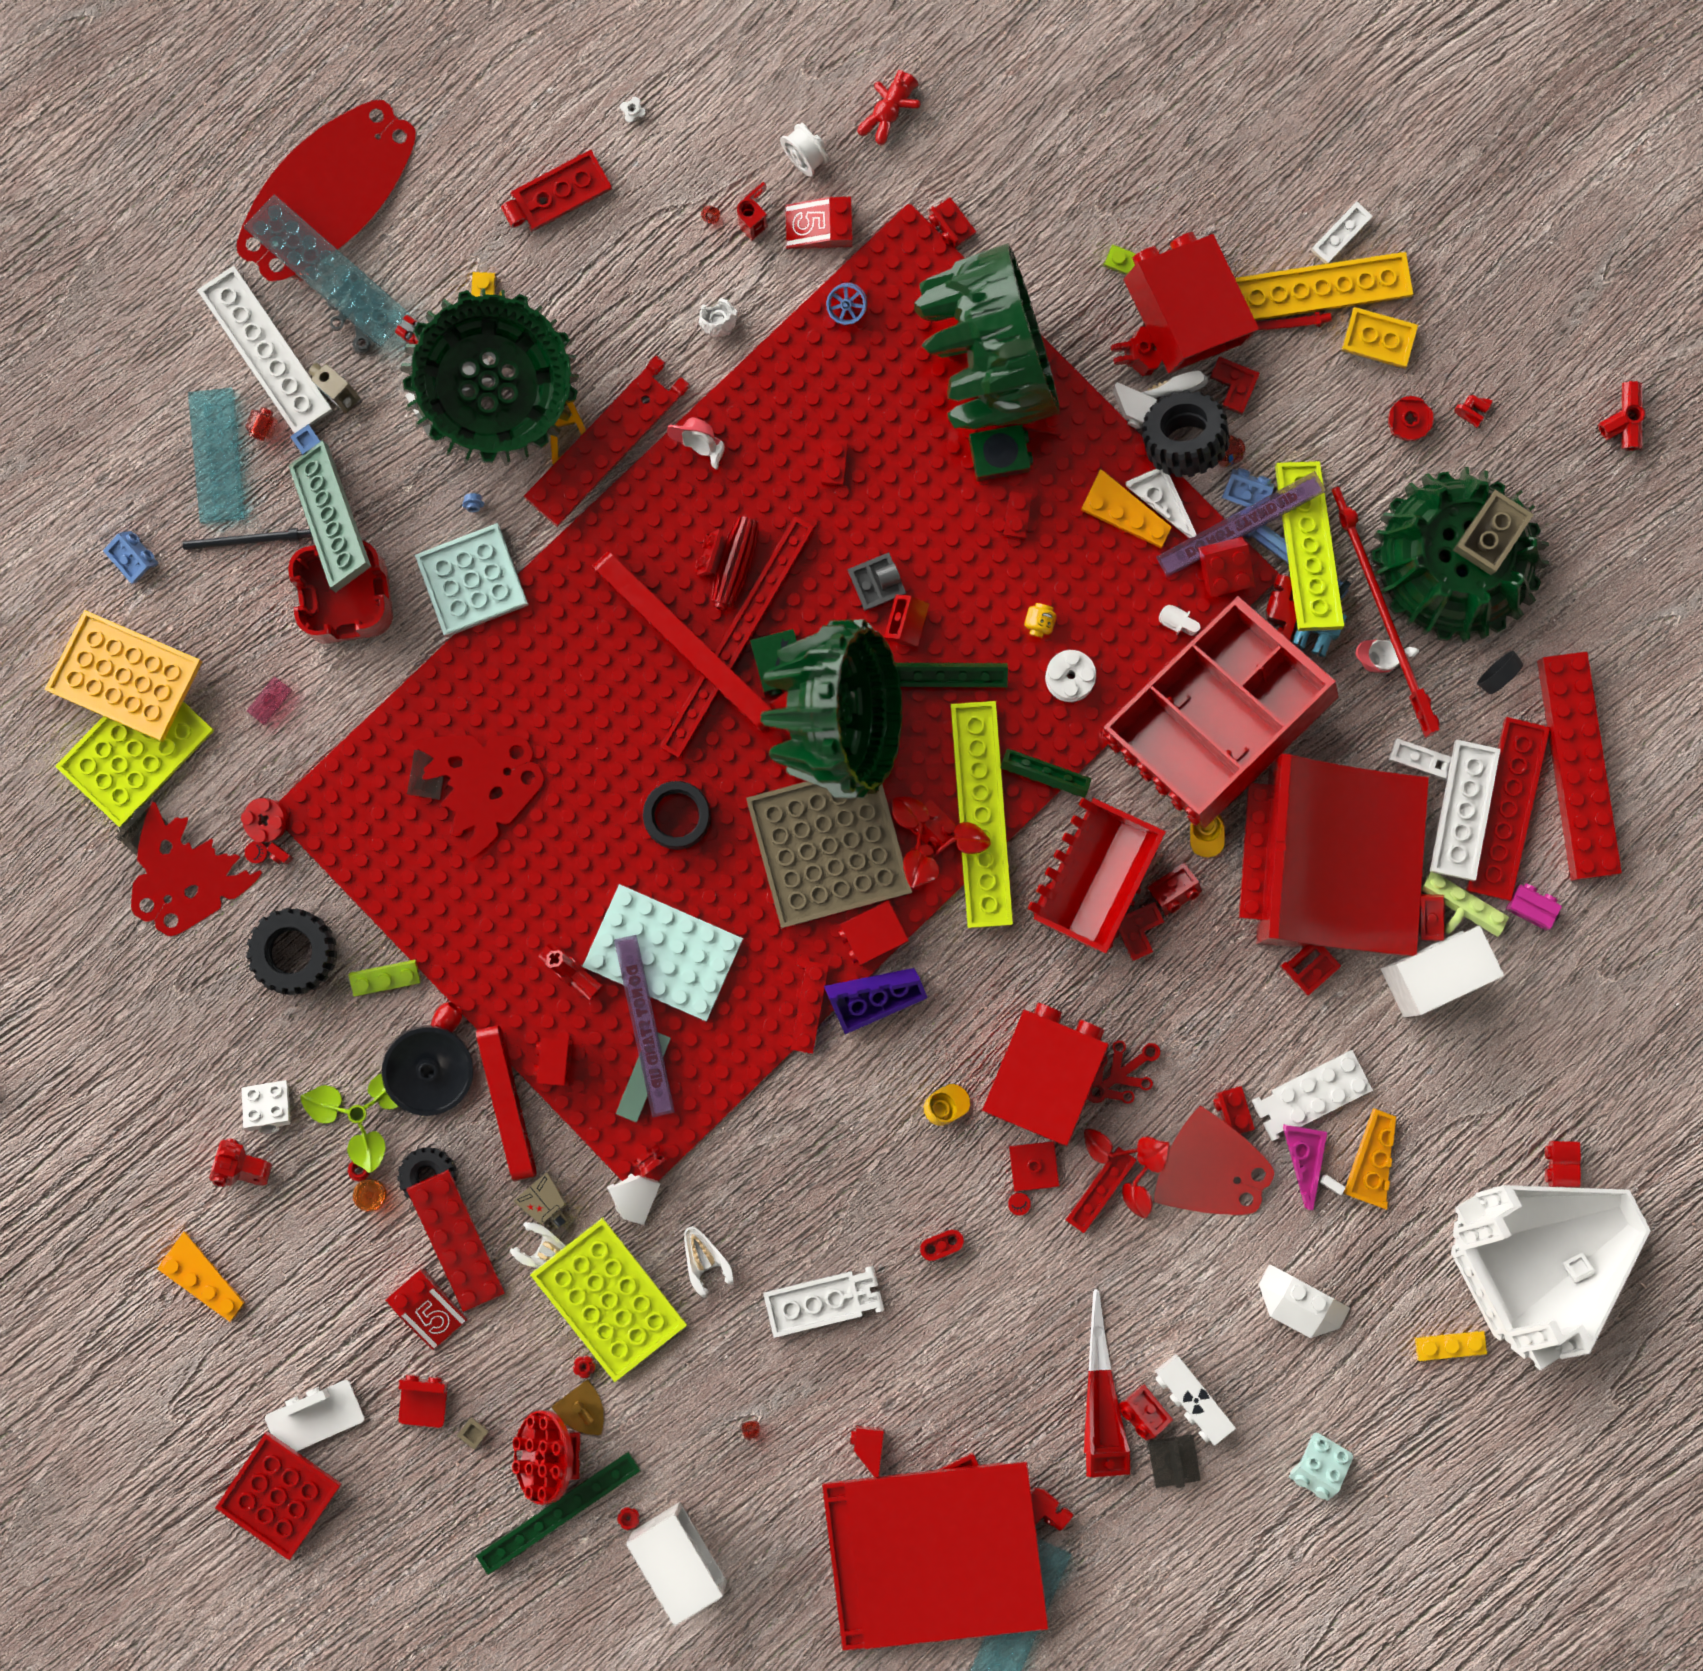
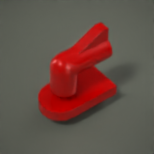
[1454,395,1493,428]

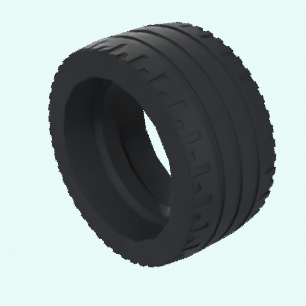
[643,781,711,850]

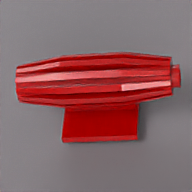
[695,516,759,611]

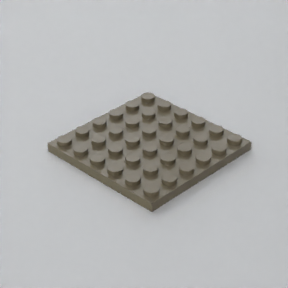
[746,781,912,929]

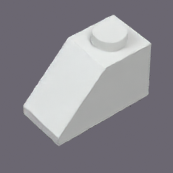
[1113,382,1157,429]

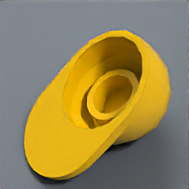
[1190,814,1225,858]
[923,1084,970,1126]

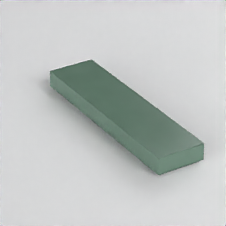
[616,1032,671,1122]

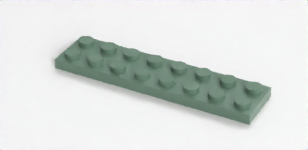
[289,440,371,592]

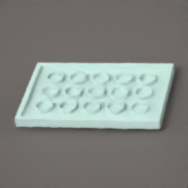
[582,884,743,1021]

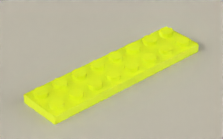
[1275,461,1344,631]

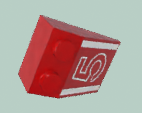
[785,196,852,249]
[385,1268,468,1350]

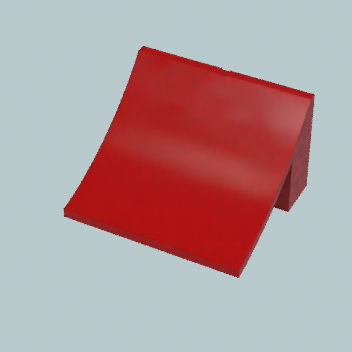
[1238,754,1429,956]

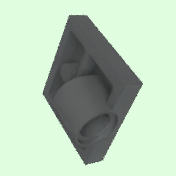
[848,553,906,611]

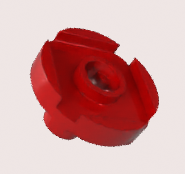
[1388,396,1434,441]
[241,798,287,842]

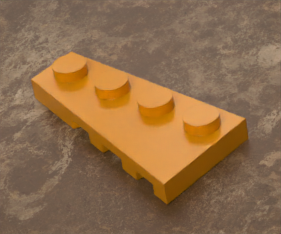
[1081,469,1171,548]
[1343,1108,1396,1210]
[157,1231,245,1322]

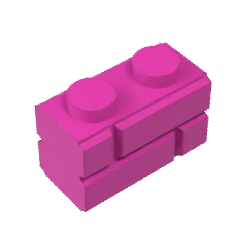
[1506,883,1562,931]

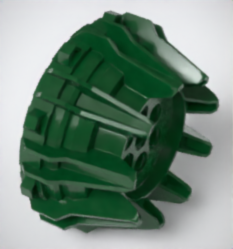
[400,288,579,466]
[1371,467,1549,642]
[760,619,902,798]

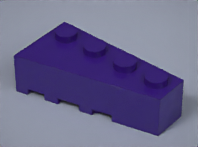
[824,968,928,1034]

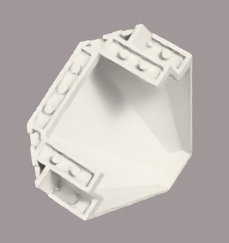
[1451,1185,1651,1370]

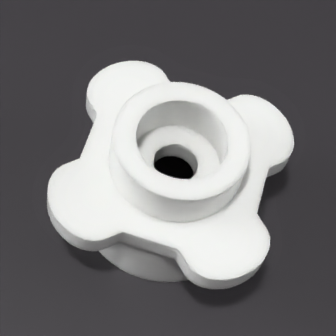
[620,97,645,122]

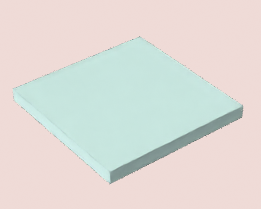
[415,523,528,637]

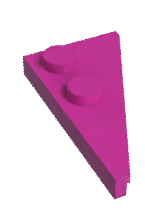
[1283,1124,1327,1210]

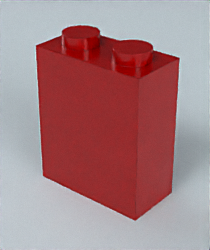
[838,900,909,966]

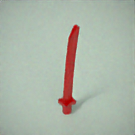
[1256,312,1332,330]

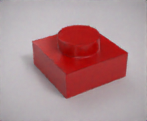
[266,843,294,865]

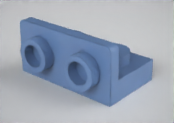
[1222,468,1274,509]
[103,531,158,584]

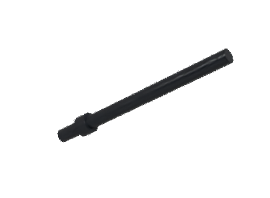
[183,528,313,550]

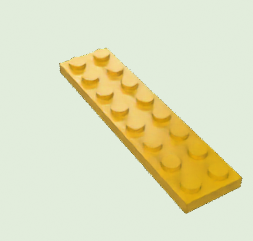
[1235,252,1413,321]

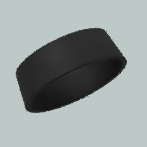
[1477,650,1523,695]

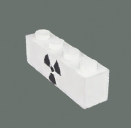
[1155,1354,1236,1446]

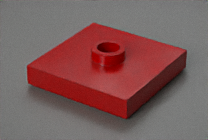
[1009,1141,1059,1191]

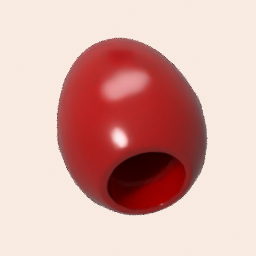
[431,1002,462,1032]

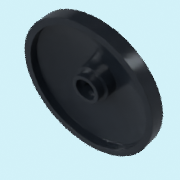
[382,1025,473,1116]

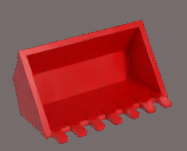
[1028,798,1166,953]

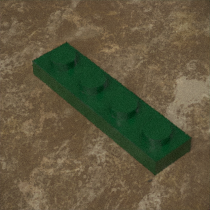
[1000,748,1092,798]

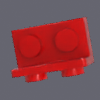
[928,197,976,248]
[1147,863,1202,916]
[1213,1086,1255,1134]
[1118,1384,1173,1441]

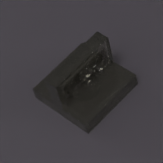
[1147,1434,1201,1488]

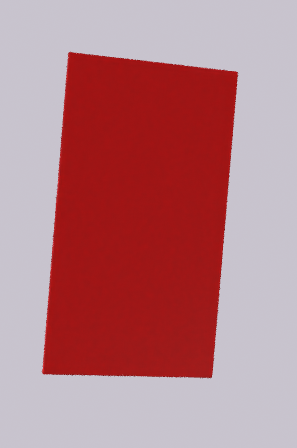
[278,204,1279,1181]

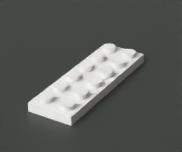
[1430,740,1500,881]

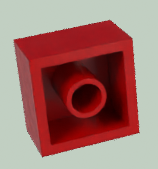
[1198,537,1255,597]
[533,1038,573,1086]

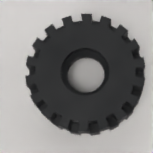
[397,1147,457,1199]

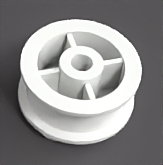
[780,123,829,177]
[1046,650,1096,702]

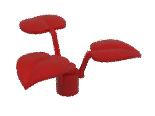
[892,797,991,889]
[1084,1128,1170,1219]

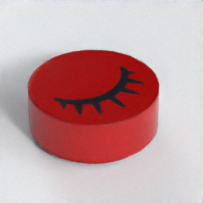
[244,841,268,864]
[1008,1192,1031,1216]

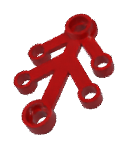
[1088,1040,1160,1104]

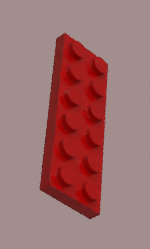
[407,1170,505,1312]

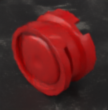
[632,1144,668,1177]

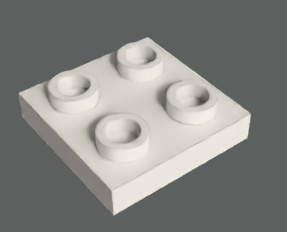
[242,1080,291,1134]

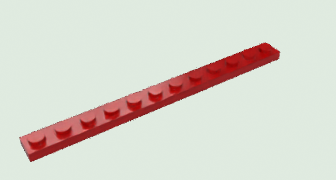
[660,516,815,759]

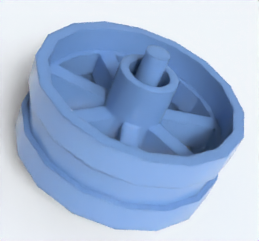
[826,283,868,325]

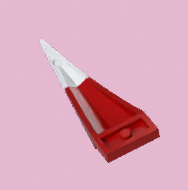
[1084,1289,1130,1478]

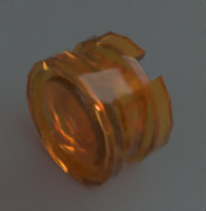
[353,1179,387,1211]

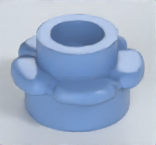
[462,493,484,512]

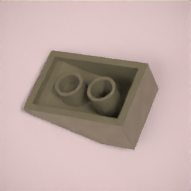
[1453,490,1534,575]

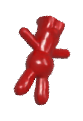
[857,70,921,146]

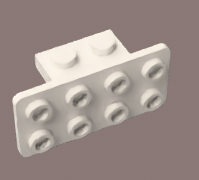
[265,1380,365,1451]

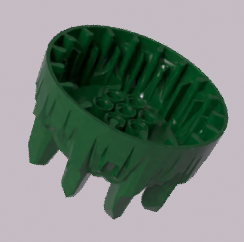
[914,243,1060,429]

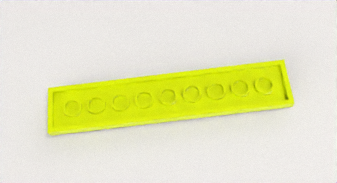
[951,701,1013,928]

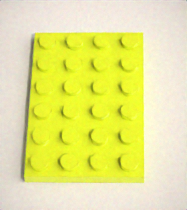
[55,701,215,828]
[530,1217,687,1382]

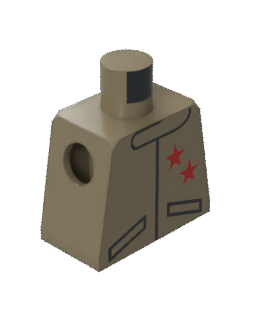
[513,1172,568,1229]

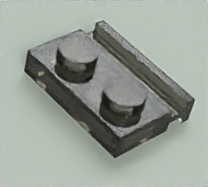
[407,750,444,800]

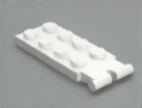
[1251,1050,1373,1141]
[763,1266,884,1338]

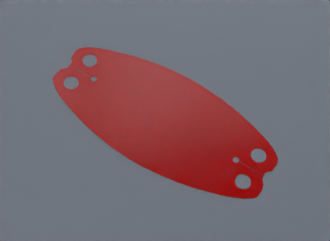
[237,100,416,281]

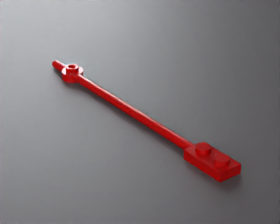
[1331,487,1440,738]

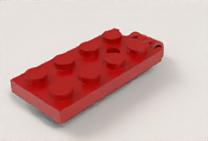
[501,149,612,232]

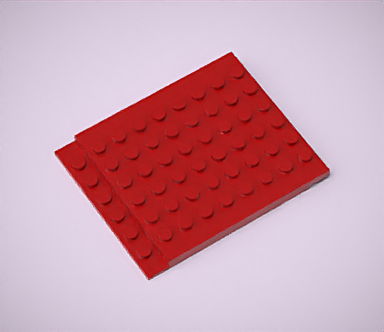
[822,1461,1048,1650]

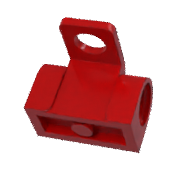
[737,182,768,241]

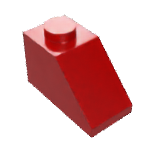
[850,1425,884,1477]

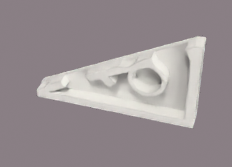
[1125,469,1197,539]

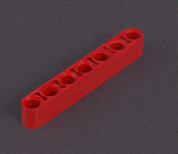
[476,1025,537,1182]

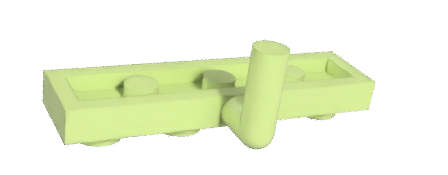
[1421,872,1509,937]

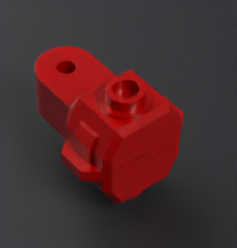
[209,1138,272,1187]

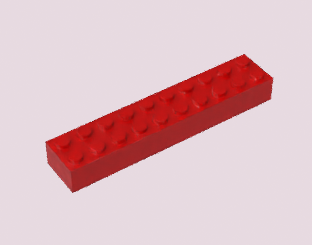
[1537,651,1622,881]

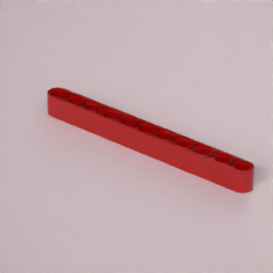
[592,551,772,733]

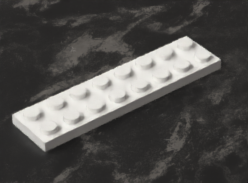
[197,266,333,433]

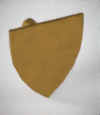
[551,1379,604,1435]

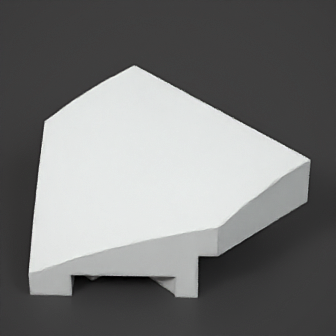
[607,1174,660,1225]

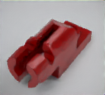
[1265,574,1296,641]
[1031,1487,1074,1531]

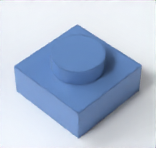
[290,424,321,455]

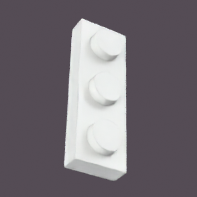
[1311,201,1373,264]

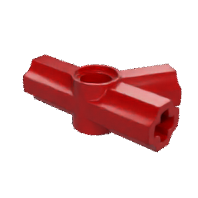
[1598,381,1645,451]
[538,942,602,1000]

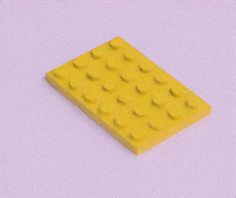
[45,610,202,742]

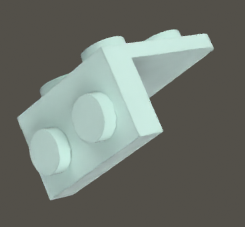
[1289,1433,1353,1501]

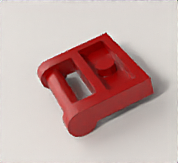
[1280,945,1341,996]

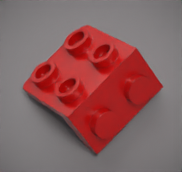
[398,1374,448,1428]

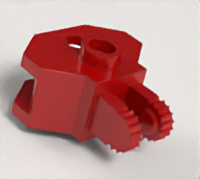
[1110,326,1162,376]

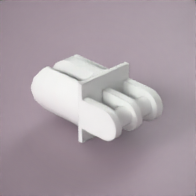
[1159,605,1200,636]

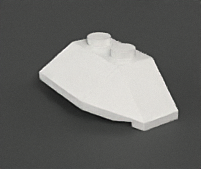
[1259,1264,1350,1338]

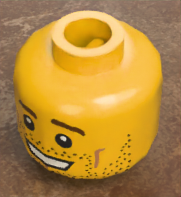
[1024,603,1057,638]

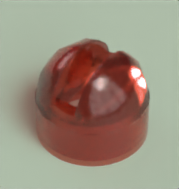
[701,205,720,225]
[741,1421,760,1441]

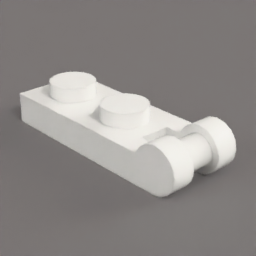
[1389,738,1451,781]

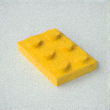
[1341,307,1418,369]

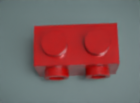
[884,594,929,647]

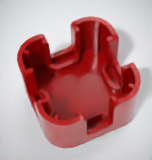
[288,540,393,644]

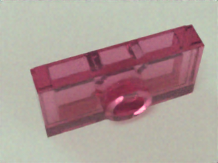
[247,676,293,725]

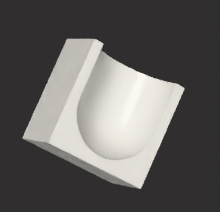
[1380,926,1504,1017]
[626,1502,727,1626]

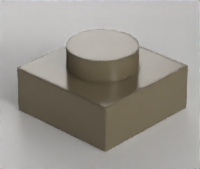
[457,1417,489,1450]

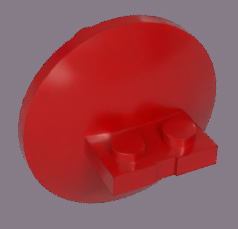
[512,1410,580,1505]

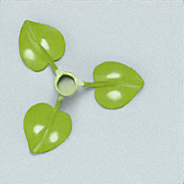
[300,1074,398,1173]

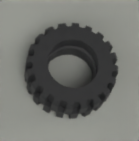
[1142,390,1230,477]
[246,908,337,995]

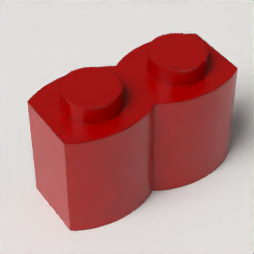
[1545,1141,1581,1187]

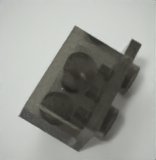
[115,804,169,856]

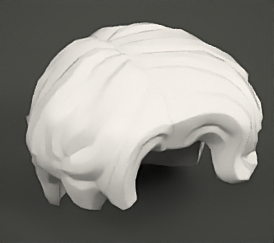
[699,298,738,338]

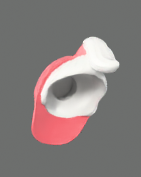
[667,418,725,470]
[1356,640,1419,673]

